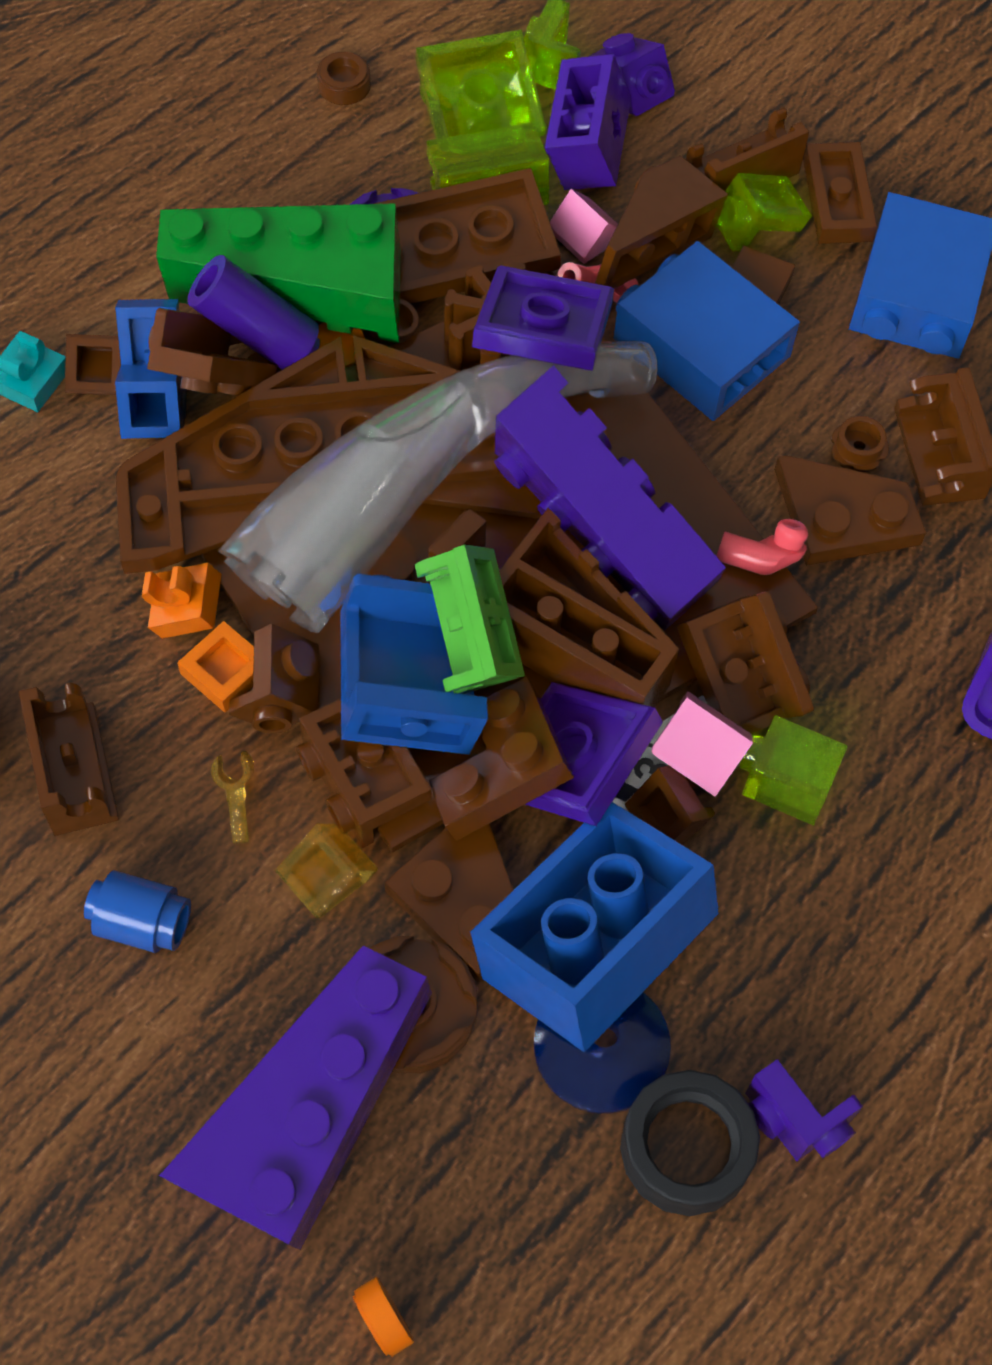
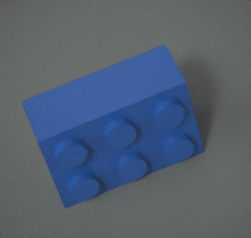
[470,802,719,1053]

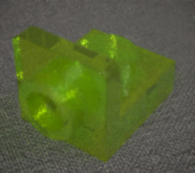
[716,173,812,252]

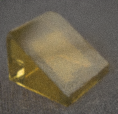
[275,823,378,918]

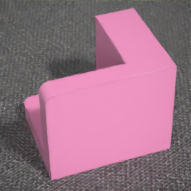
[652,691,753,796]

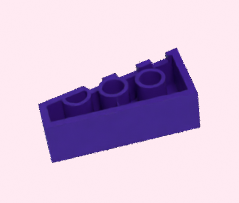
[494,365,726,631]
[159,946,432,1250]

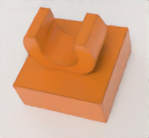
[142,562,222,639]
[177,621,254,713]

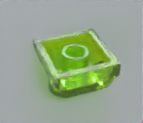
[415,29,547,158]

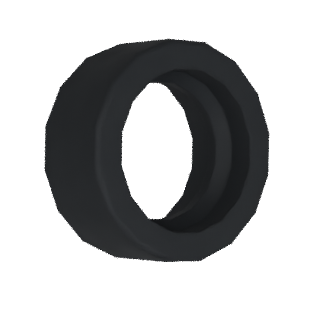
[620,1070,760,1216]

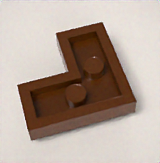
[429,676,574,841]

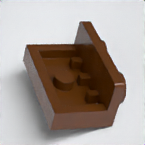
[147,308,278,396]
[676,591,814,734]

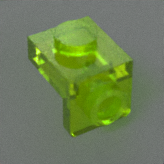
[524,0,581,89]

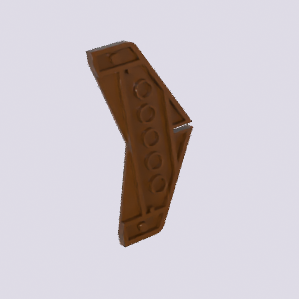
[116,335,584,574]

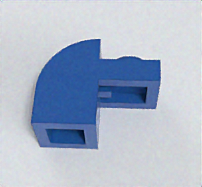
[115,299,187,439]

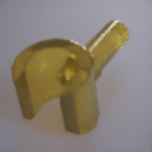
[211,751,254,844]

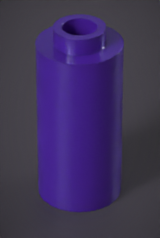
[187,255,320,370]

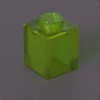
[739,715,848,826]

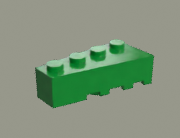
[156,203,401,343]

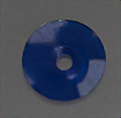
[534,992,671,1114]

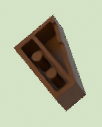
[499,507,679,707]

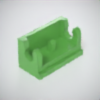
[414,544,525,694]

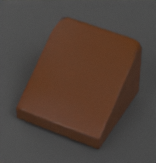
[65,334,121,396]

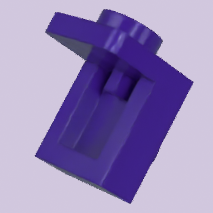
[588,33,675,116]
[745,1059,863,1162]

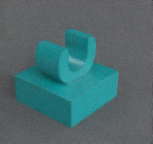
[0,331,66,412]

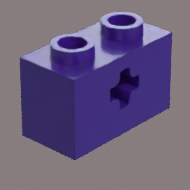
[545,54,631,190]

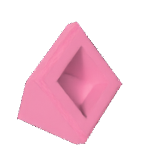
[550,189,618,264]

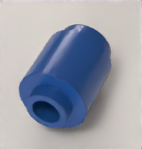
[84,870,191,953]

